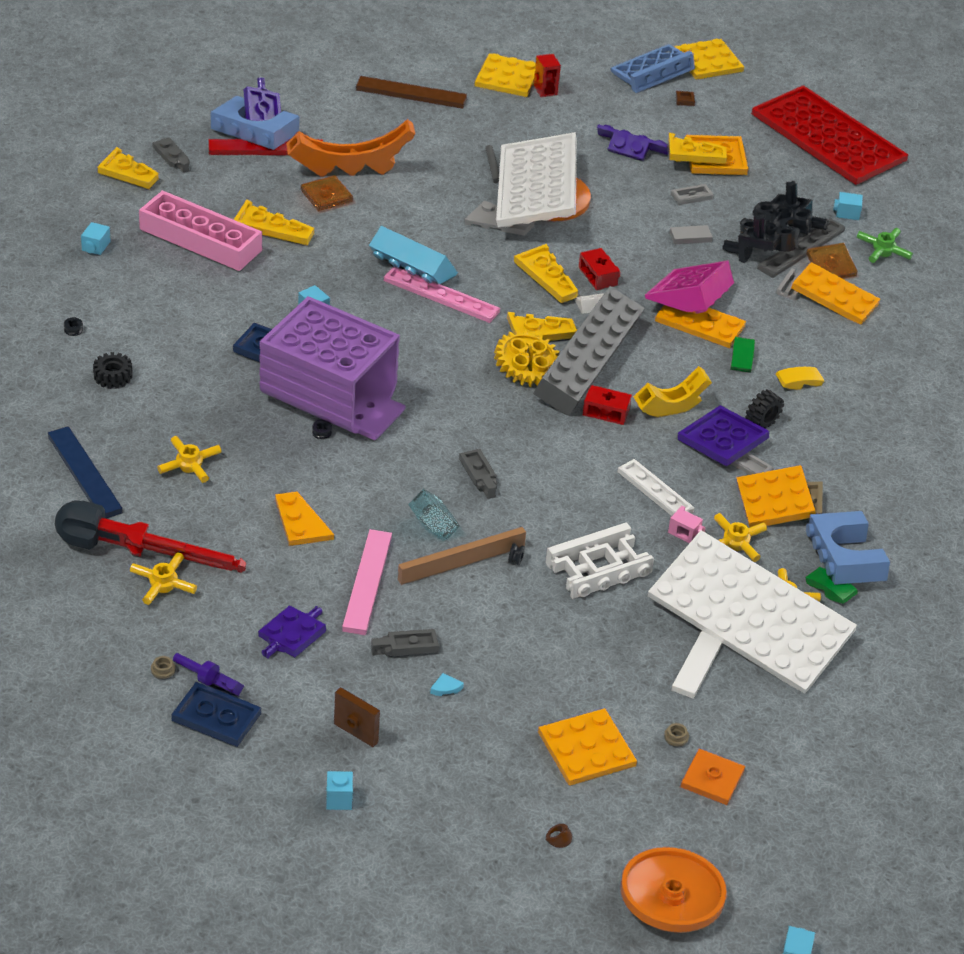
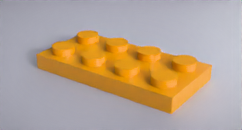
[791,262,880,324]
[655,305,746,348]

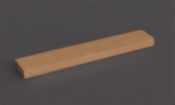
[398,527,526,585]

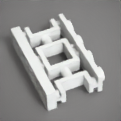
[546,522,654,599]

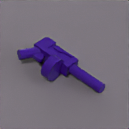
[173,653,244,697]

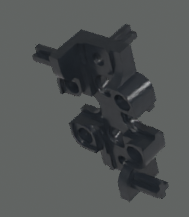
[722,181,829,263]

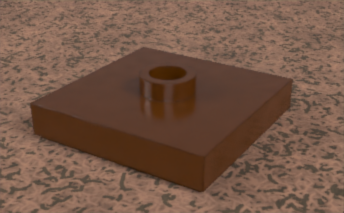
[334,687,380,747]

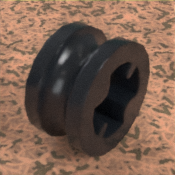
[64,317,83,336]
[312,420,332,440]
[508,543,525,565]

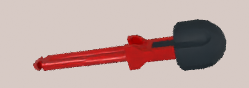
[54,500,246,572]

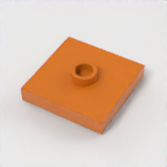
[681,748,745,805]

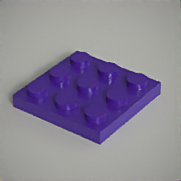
[677,405,770,466]

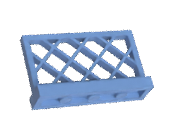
[611,44,695,93]

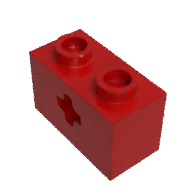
[533,54,561,97]
[578,248,620,290]
[583,385,632,425]

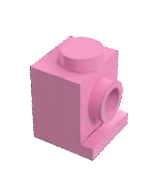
[668,506,705,543]

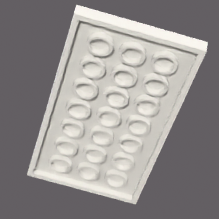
[496,132,577,227]
[648,530,857,694]

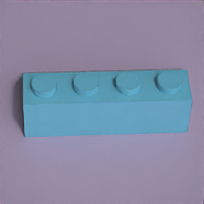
[369,226,458,284]

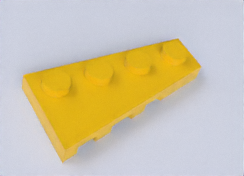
[234,199,314,245]
[514,244,578,303]

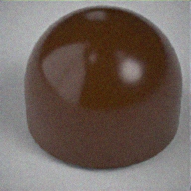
[546,824,572,848]

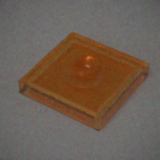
[301,175,353,211]
[806,243,858,279]

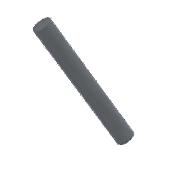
[485,145,499,183]

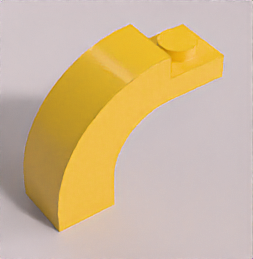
[633,366,712,417]

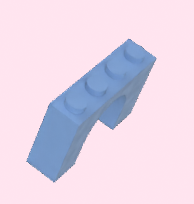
[211,96,299,150]
[806,511,890,585]

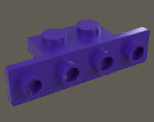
[597,124,669,161]

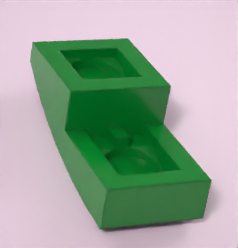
[730,337,755,373]
[805,567,858,604]

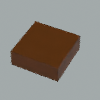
[675,91,695,106]

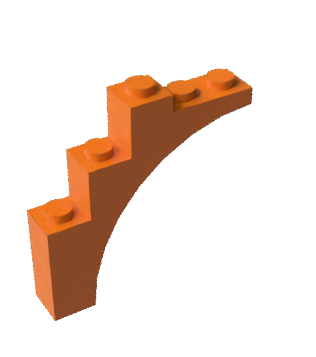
[286,119,415,177]

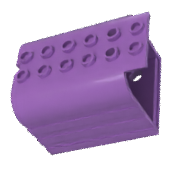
[260,296,406,440]

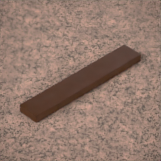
[356,76,467,109]

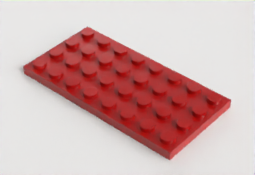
[751,85,909,185]

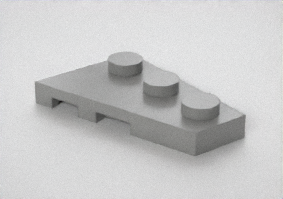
[464,200,535,236]

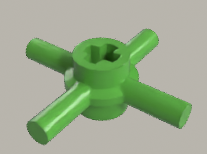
[857,228,913,263]

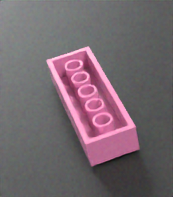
[139,190,262,271]

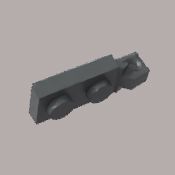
[152,137,190,173]
[459,449,497,499]
[371,629,439,656]

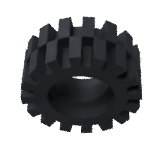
[93,352,133,389]
[745,389,784,429]

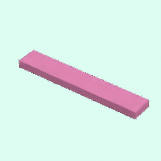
[384,266,500,323]
[342,529,392,635]

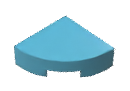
[430,673,464,696]

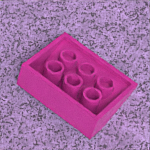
[645,261,734,313]

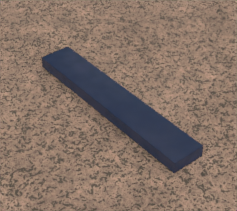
[48,426,123,519]

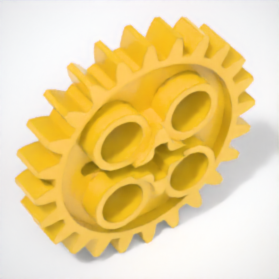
[494,330,560,387]

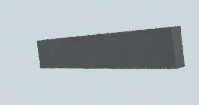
[757,218,845,278]

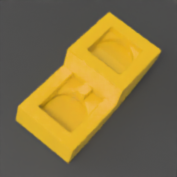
[775,367,824,390]

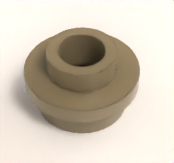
[151,656,175,679]
[664,723,689,746]

